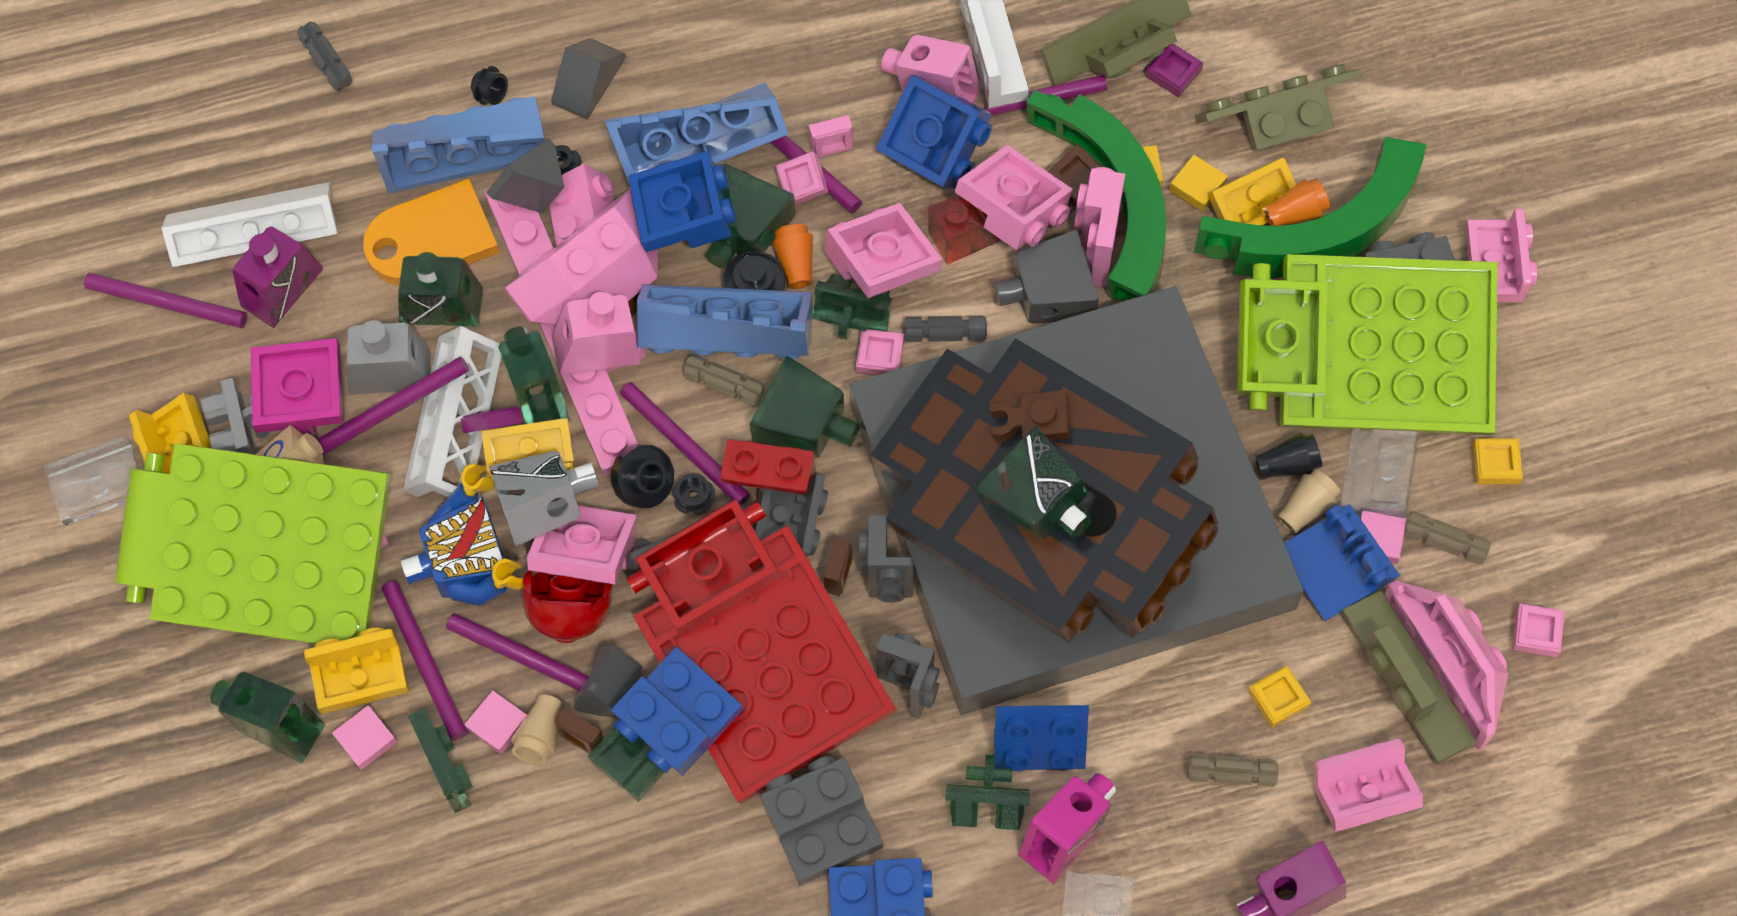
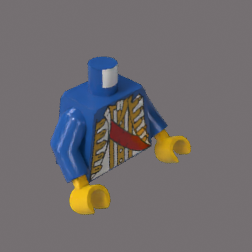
[401,464,523,606]

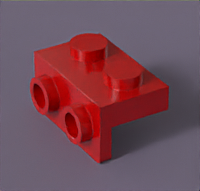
[720,439,816,494]

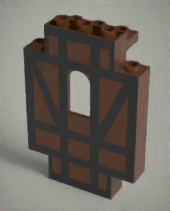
[870,338,1219,643]

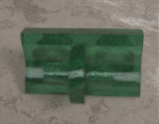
[813,273,892,340]
[946,754,1030,830]

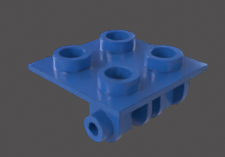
[1284,504,1400,622]
[994,705,1089,771]

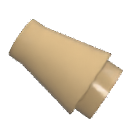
[1276,469,1341,534]
[511,694,563,765]

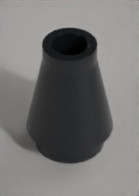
[1255,433,1323,480]

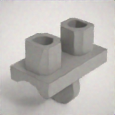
[201,377,269,454]

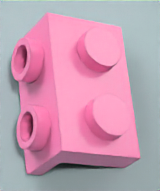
[549,163,614,246]
[1465,209,1537,302]
[1314,738,1423,832]

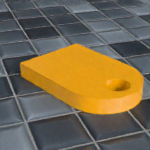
[363,178,500,286]

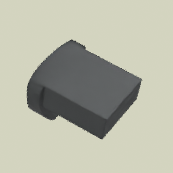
[574,644,643,717]

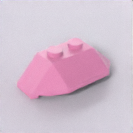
[503,189,658,325]
[1384,581,1508,751]

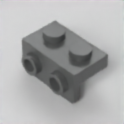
[752,472,828,557]
[859,515,913,603]
[876,633,940,719]

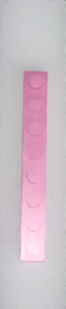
[484,191,638,477]

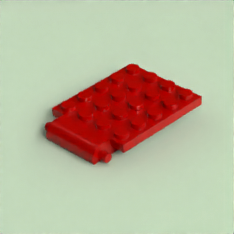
[627,498,897,805]

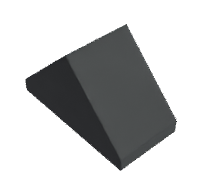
[551,38,626,120]
[486,138,564,213]

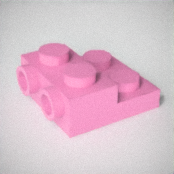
[955,145,1073,250]
[1074,167,1125,288]
[825,203,943,298]
[527,505,637,584]

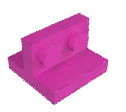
[250,338,343,439]

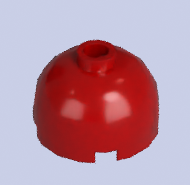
[522,570,613,643]

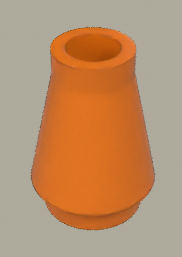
[1263,178,1330,226]
[772,224,813,289]

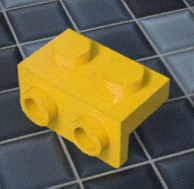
[1207,157,1297,226]
[129,393,212,473]
[481,418,576,479]
[304,628,410,715]

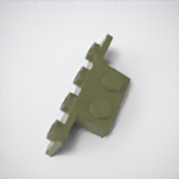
[1040,0,1191,86]
[1195,64,1362,151]
[1341,590,1477,764]

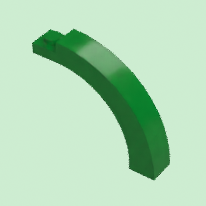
[1027,90,1166,302]
[1193,137,1426,278]

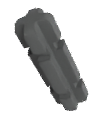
[297,21,352,91]
[904,315,987,342]

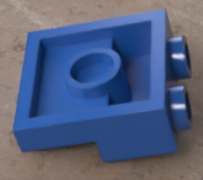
[876,74,992,188]
[628,150,737,252]
[611,647,744,777]
[829,858,934,916]

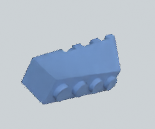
[604,82,789,186]
[372,96,545,194]
[637,284,812,359]

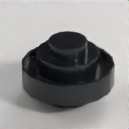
[723,251,785,291]
[611,444,674,508]

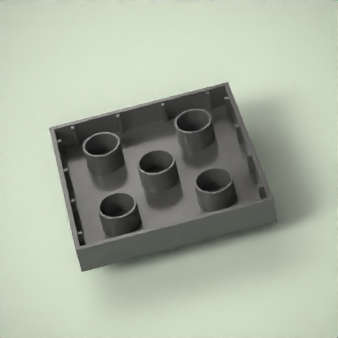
[850,286,1304,715]

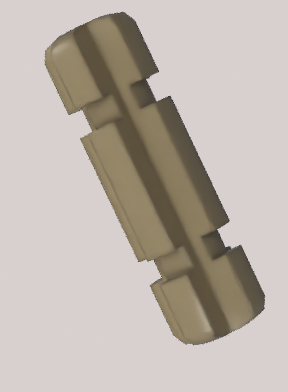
[683,355,765,405]
[1404,511,1491,564]
[1187,754,1279,787]

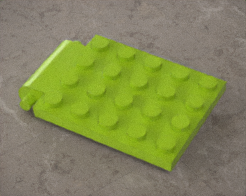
[1237,254,1498,435]
[115,443,391,643]

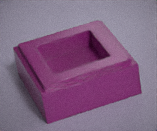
[1146,44,1203,98]
[461,406,523,433]

